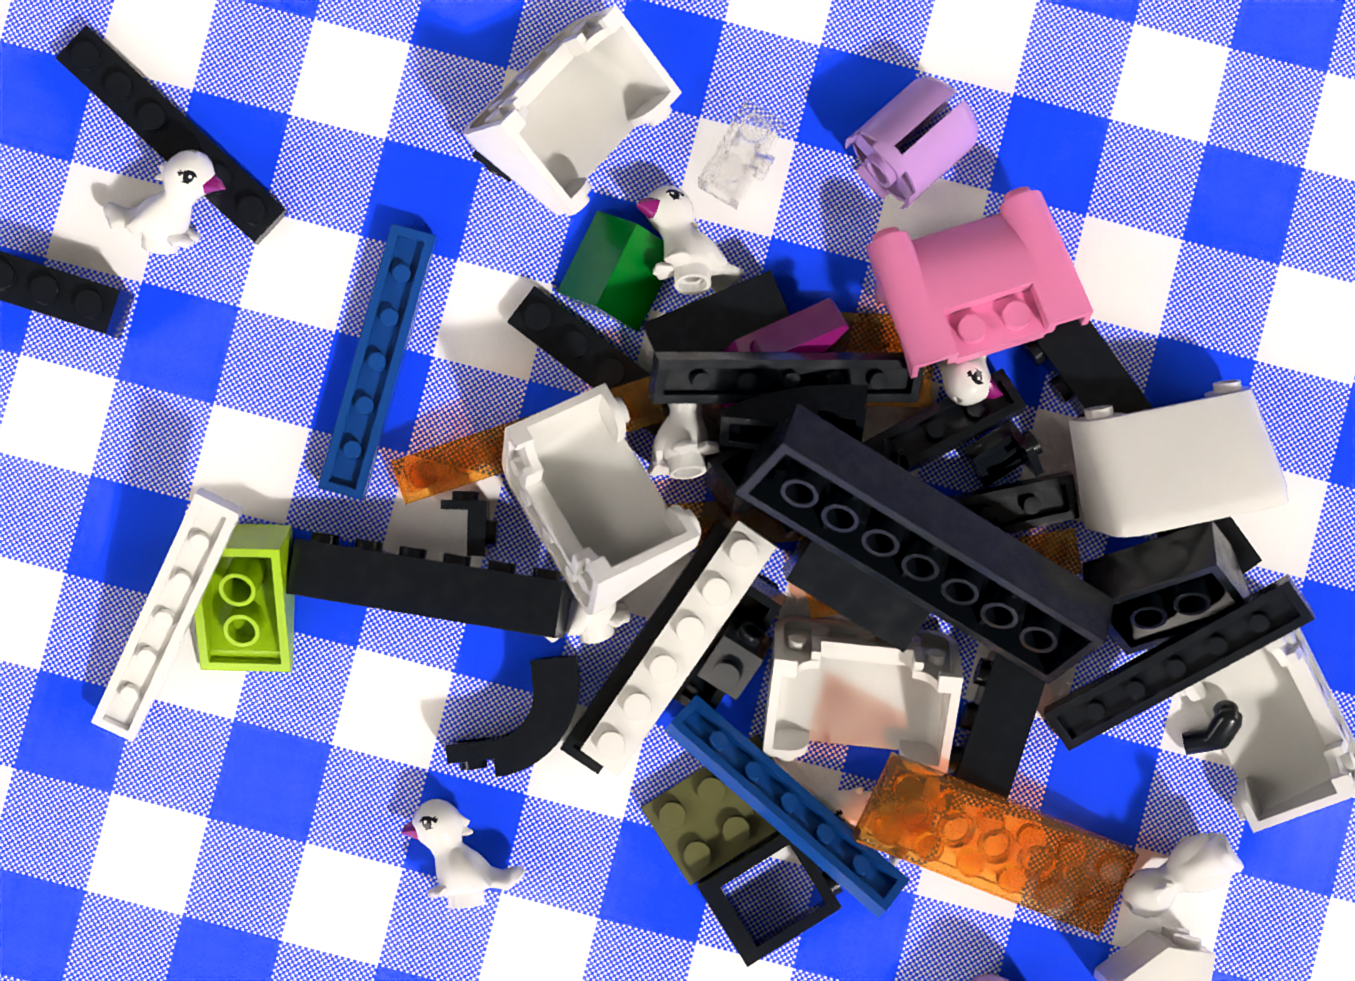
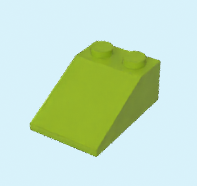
[194,524,295,672]

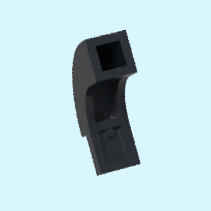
[445,654,581,777]

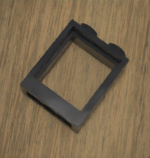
[698,830,843,967]

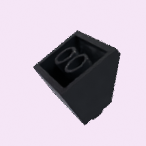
[1082,521,1251,655]

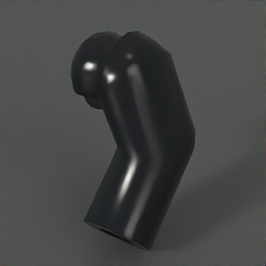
[1182,700,1243,755]

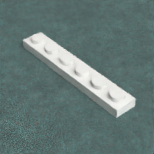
[91,487,244,742]
[580,520,778,776]

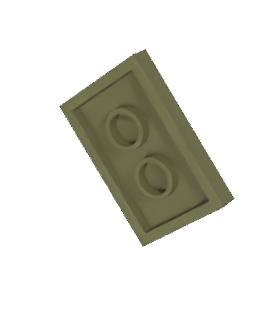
[641,733,777,886]

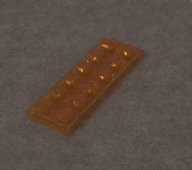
[852,751,1139,936]

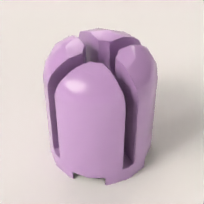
[845,76,979,209]

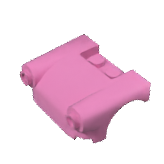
[866,186,1094,379]

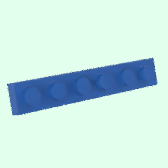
[318,223,438,501]
[664,694,910,918]

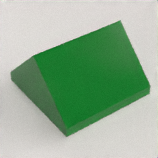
[557,211,665,332]

